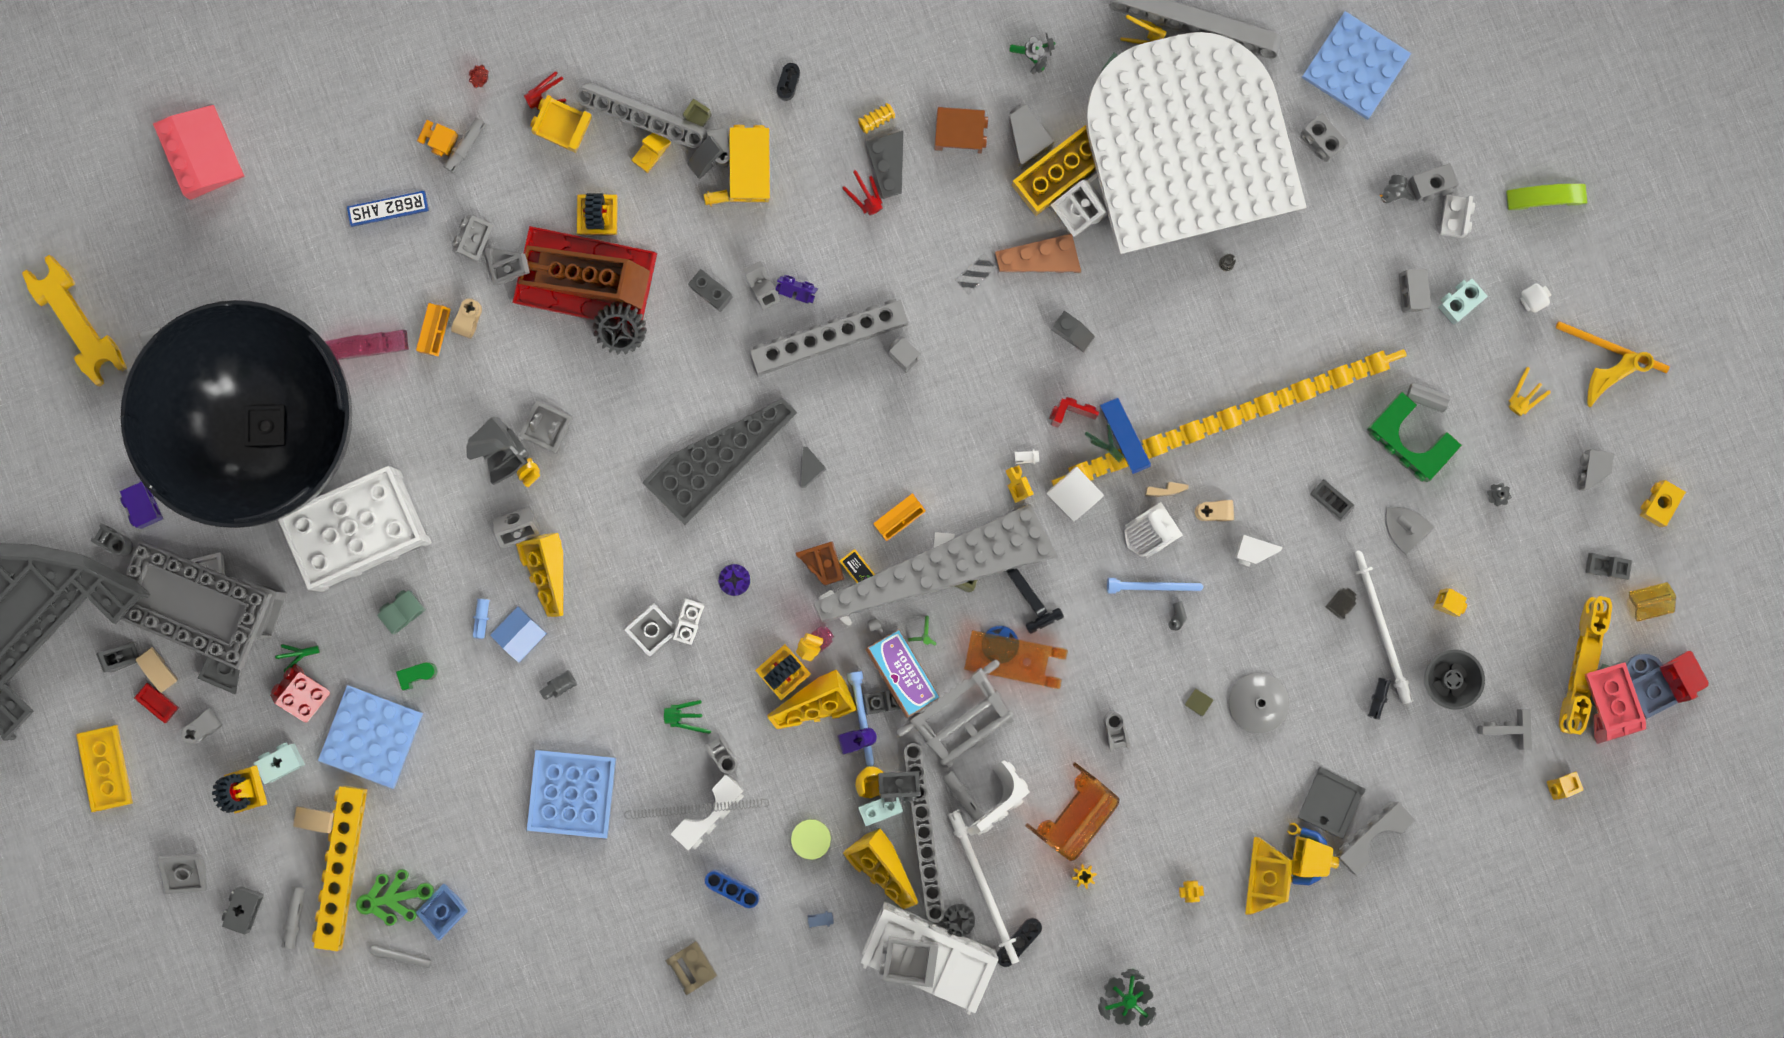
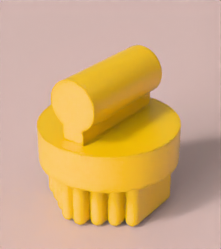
[517,458,540,487]
[795,633,823,661]

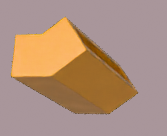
[416,303,451,356]
[873,493,926,541]

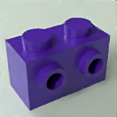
[120,481,164,529]

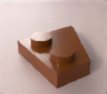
[796,541,844,586]

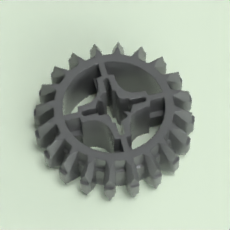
[593,302,647,355]

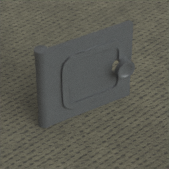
[1298,767,1366,839]

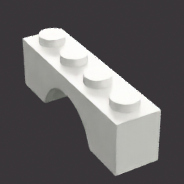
[671,774,744,851]

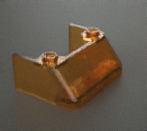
[1025,762,1120,861]

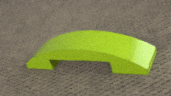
[1506,184,1587,210]

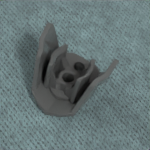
[466,417,529,485]

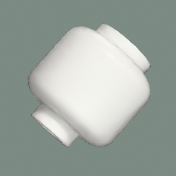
[1520,283,1552,313]

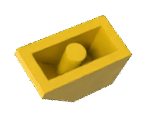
[1433,588,1467,617]

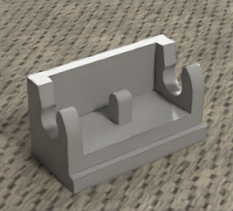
[1399,269,1431,312]

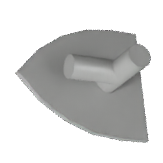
[1386,508,1434,555]

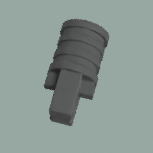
[539,670,577,700]

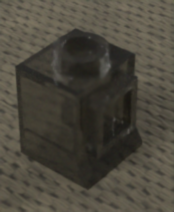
[1325,588,1357,620]

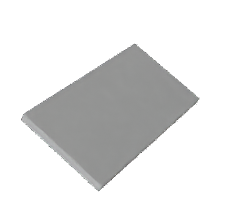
[121,540,272,670]

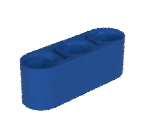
[705,870,760,908]

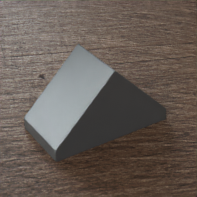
[801,446,826,488]
[96,642,139,673]

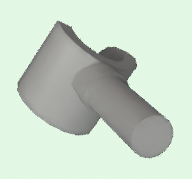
[868,619,886,639]

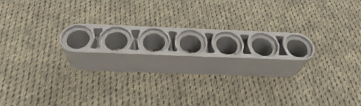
[575,83,707,148]

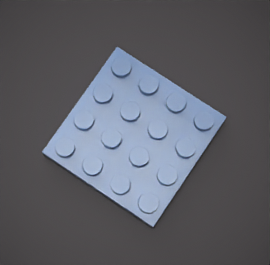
[1302,11,1411,120]
[318,685,423,789]
[527,750,616,838]

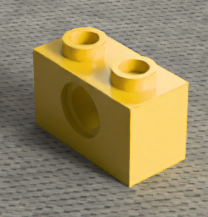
[1639,480,1686,527]

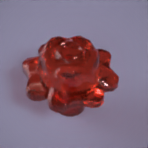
[469,65,489,88]

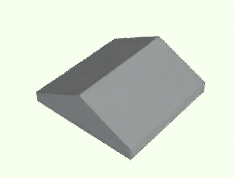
[623,602,675,657]
[158,854,207,894]

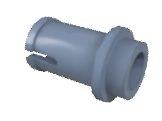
[808,911,834,928]

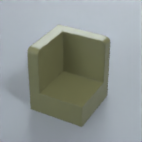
[683,99,712,127]

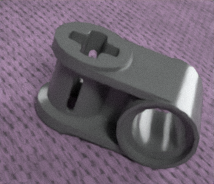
[90,523,133,556]

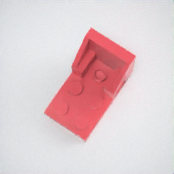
[1584,662,1646,744]

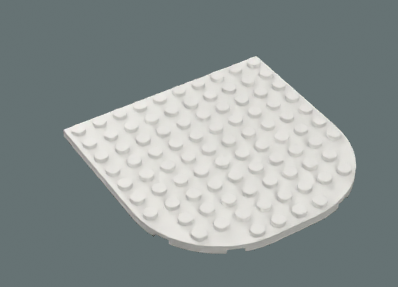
[1086,32,1307,255]

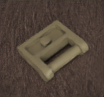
[665,941,717,995]

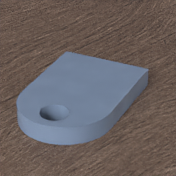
[1626,654,1678,719]

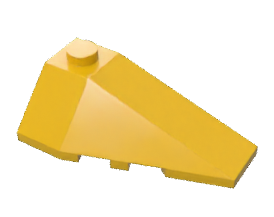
[767,670,857,729]

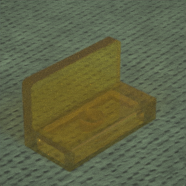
[1629,582,1676,622]

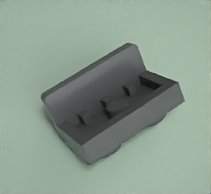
[878,771,921,802]

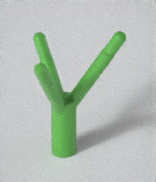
[908,615,936,646]

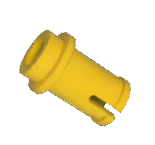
[703,189,729,207]

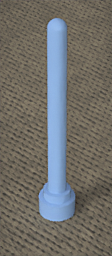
[1107,578,1203,594]
[847,671,874,767]

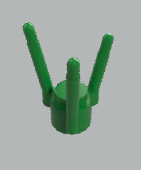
[664,700,711,734]

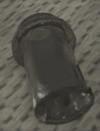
[1219,254,1236,271]

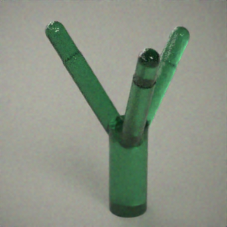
[1085,424,1125,462]

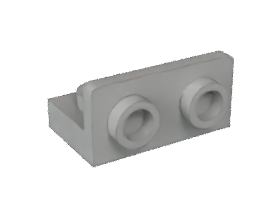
[452,215,493,261]

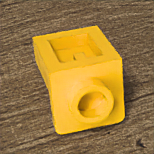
[1547,771,1584,800]

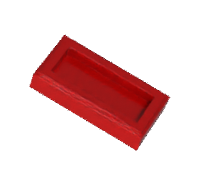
[134,683,179,723]

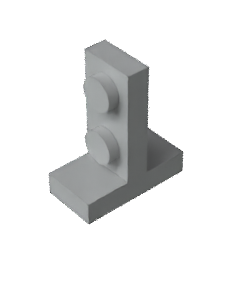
[1478,709,1532,750]

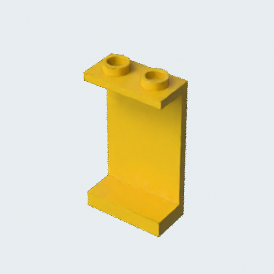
[729,125,770,202]

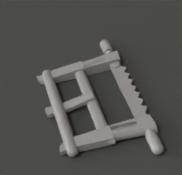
[897,660,1014,768]

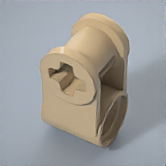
[451,298,482,339]
[1194,500,1234,521]

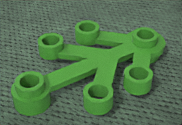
[356,869,434,926]

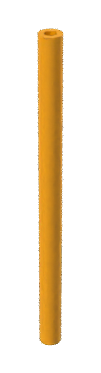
[1555,321,1670,373]

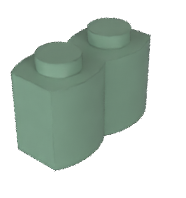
[377,590,426,635]

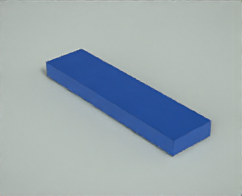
[1100,398,1151,474]

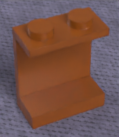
[935,107,988,154]

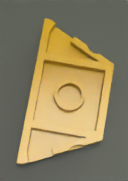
[1245,837,1293,915]

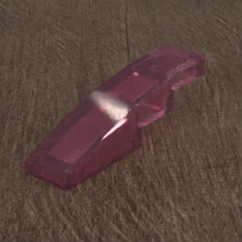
[325,330,409,360]

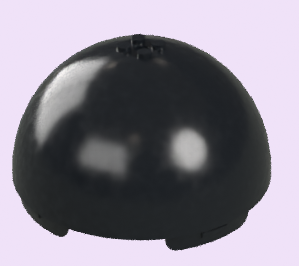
[120,300,353,528]

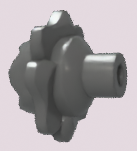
[1487,483,1512,507]

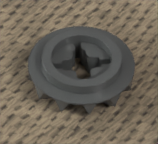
[943,904,975,937]

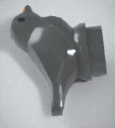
[1379,175,1414,203]

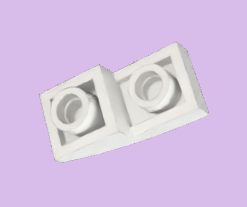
[673,598,704,645]

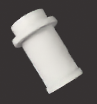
[1015,449,1039,465]

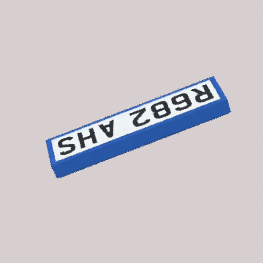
[347,191,429,227]

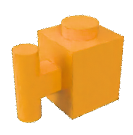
[417,120,459,157]

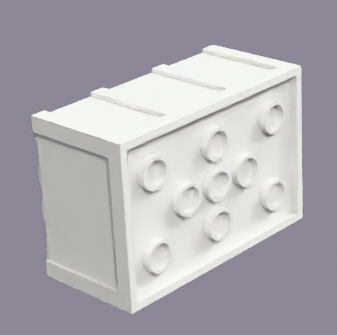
[278,466,432,592]
[861,901,998,1015]

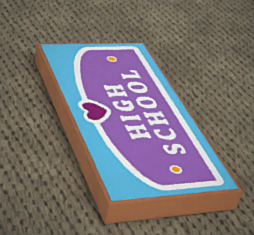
[865,629,940,718]

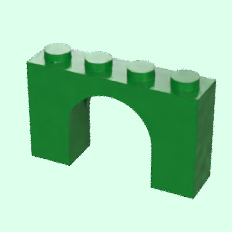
[1367,392,1462,482]

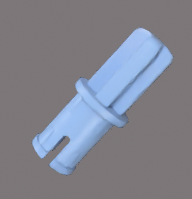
[473,598,490,639]

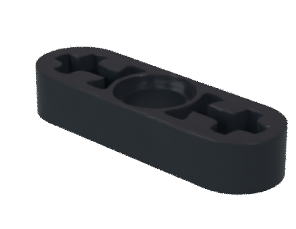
[1006,568,1048,618]
[997,918,1042,967]

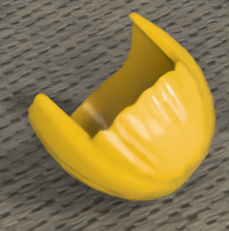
[855,766,884,798]

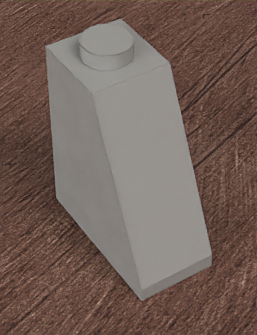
[1009,104,1054,169]

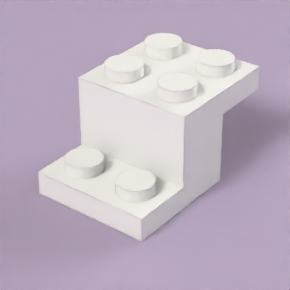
[1051,173,1108,237]

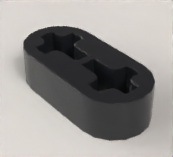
[777,63,800,101]

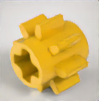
[1071,863,1097,889]
[1179,880,1204,903]

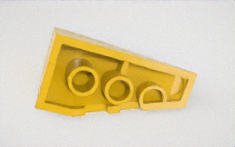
[516,533,563,617]
[843,828,918,909]

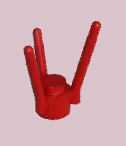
[524,72,566,110]
[842,170,883,216]

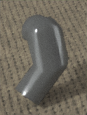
[1169,601,1187,631]

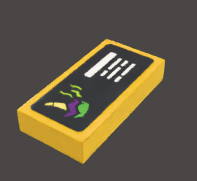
[839,549,875,583]

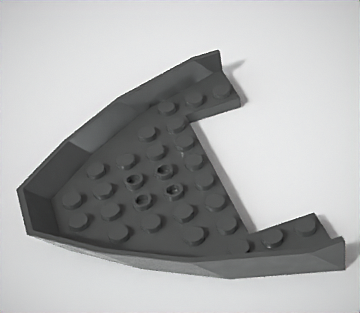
[0,543,150,741]

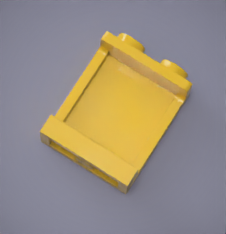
[530,95,592,153]

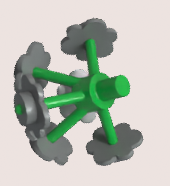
[1098,969,1156,1027]

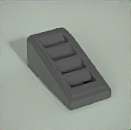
[1310,479,1354,522]

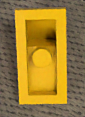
[631,132,672,173]

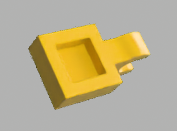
[1006,465,1034,503]

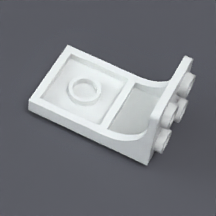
[966,760,1030,836]

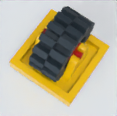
[577,193,618,235]
[755,644,811,701]
[212,765,267,814]

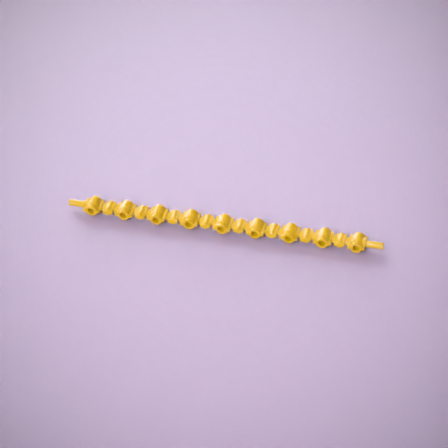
[1051,349,1407,486]

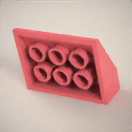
[153,105,245,200]

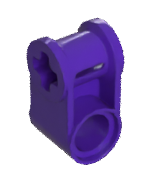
[837,728,877,755]

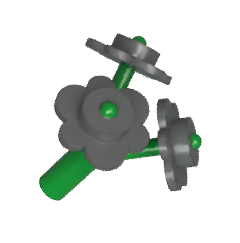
[1009,33,1056,74]

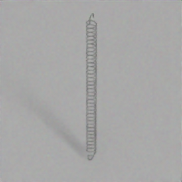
[624,799,769,819]

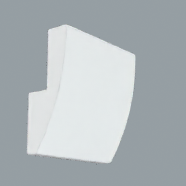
[1046,466,1104,522]

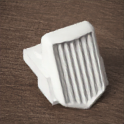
[1124,502,1183,558]

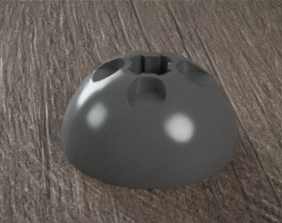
[1424,649,1485,710]

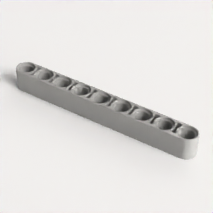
[1109,0,1282,59]
[904,743,944,923]

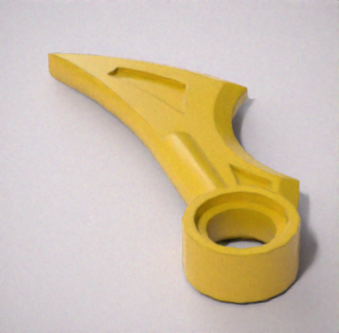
[1587,352,1654,407]

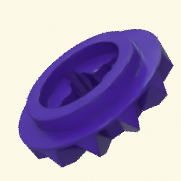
[718,564,750,596]

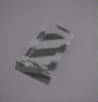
[955,253,998,295]

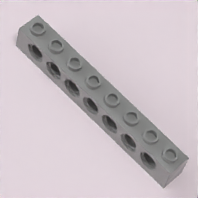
[750,299,908,376]

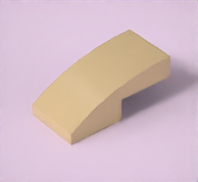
[1145,482,1188,497]
[136,647,178,693]
[293,806,334,833]

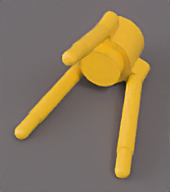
[1120,15,1167,44]
[1508,367,1551,416]

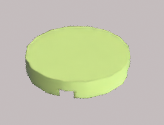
[791,819,831,860]

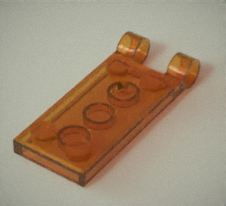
[964,630,1068,689]

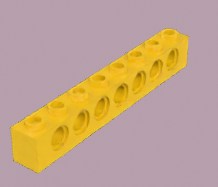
[312,786,368,951]

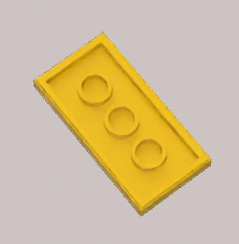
[76,725,133,813]

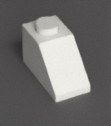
[1234,535,1282,567]

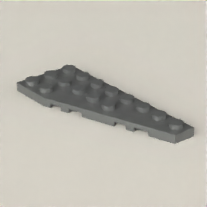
[642,399,797,525]

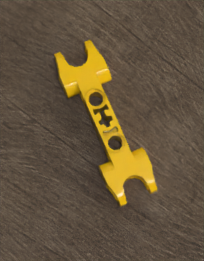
[1559,596,1612,735]

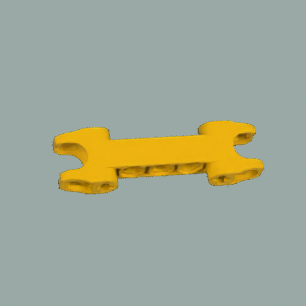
[22,255,127,387]

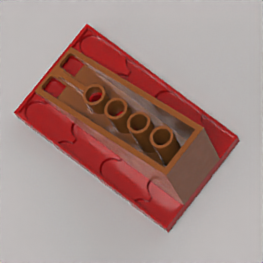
[513,226,657,328]

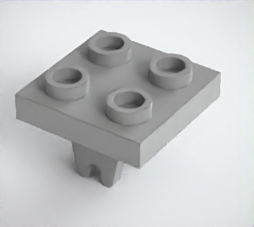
[519,400,573,453]

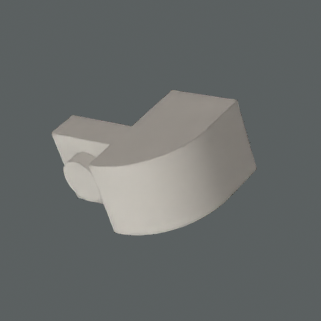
[743,261,780,310]

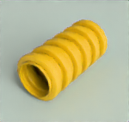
[858,103,895,134]

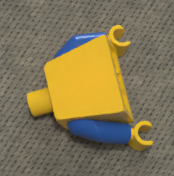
[1287,823,1340,886]

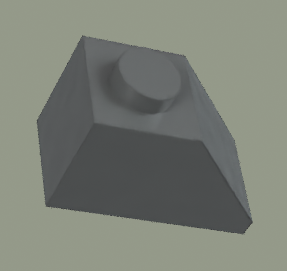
[1051,310,1095,353]

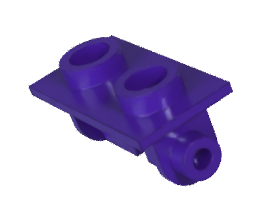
[775,275,818,304]

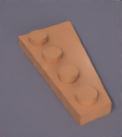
[995,234,1081,273]

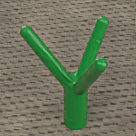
[275,644,320,673]

